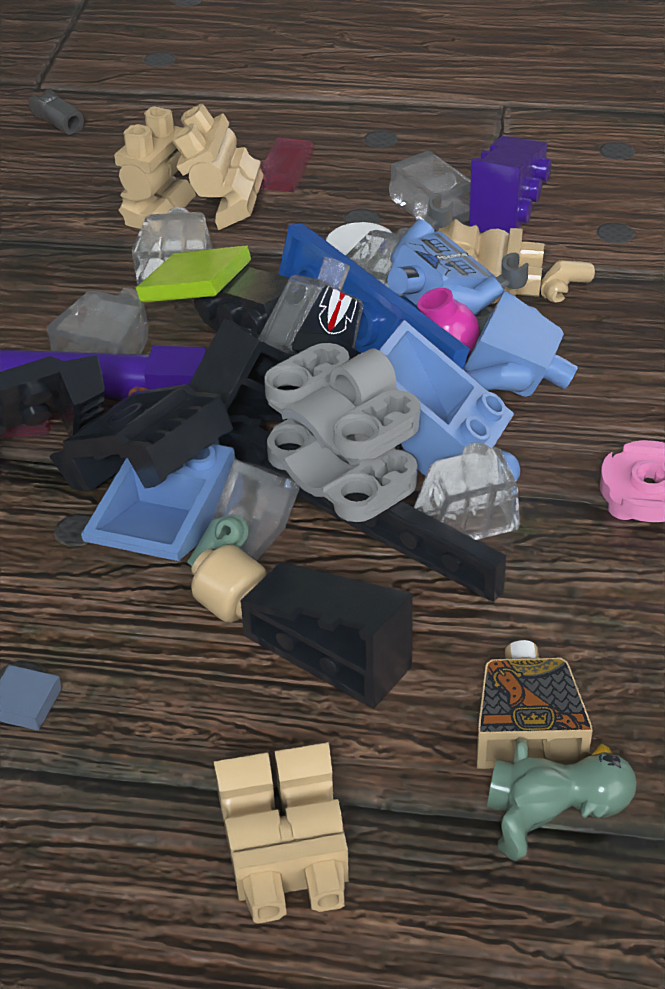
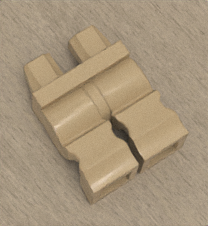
[172,103,264,230]
[114,106,196,234]
[438,219,544,304]
[214,742,349,924]

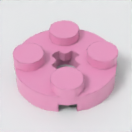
[600,440,665,522]

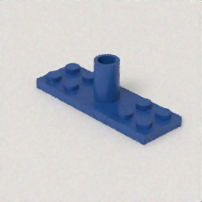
[278,223,470,369]

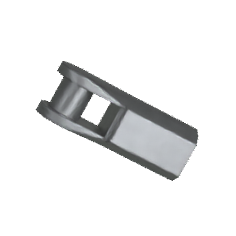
[28,89,84,135]

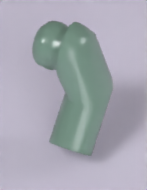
[187,515,249,566]

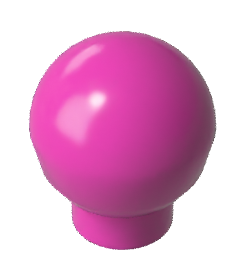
[417,288,479,355]

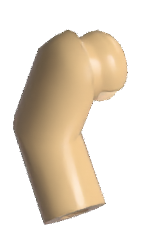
[540,260,595,303]

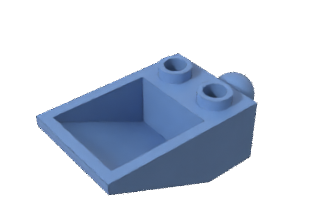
[379,320,521,490]
[81,438,239,561]

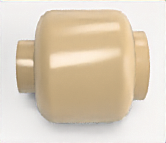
[191,544,268,623]

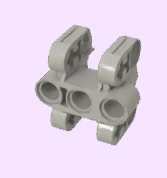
[265,343,421,522]

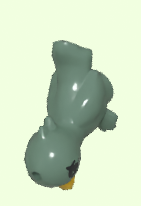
[487,737,637,861]

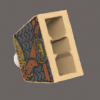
[476,640,592,769]

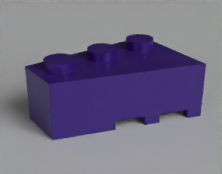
[469,136,552,234]

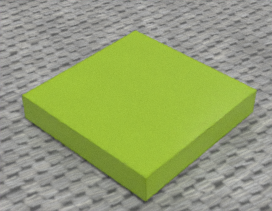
[136,245,251,302]

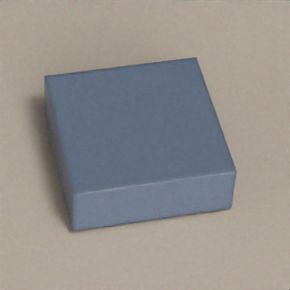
[0,665,62,731]

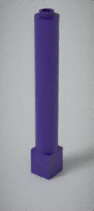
[0,346,206,399]

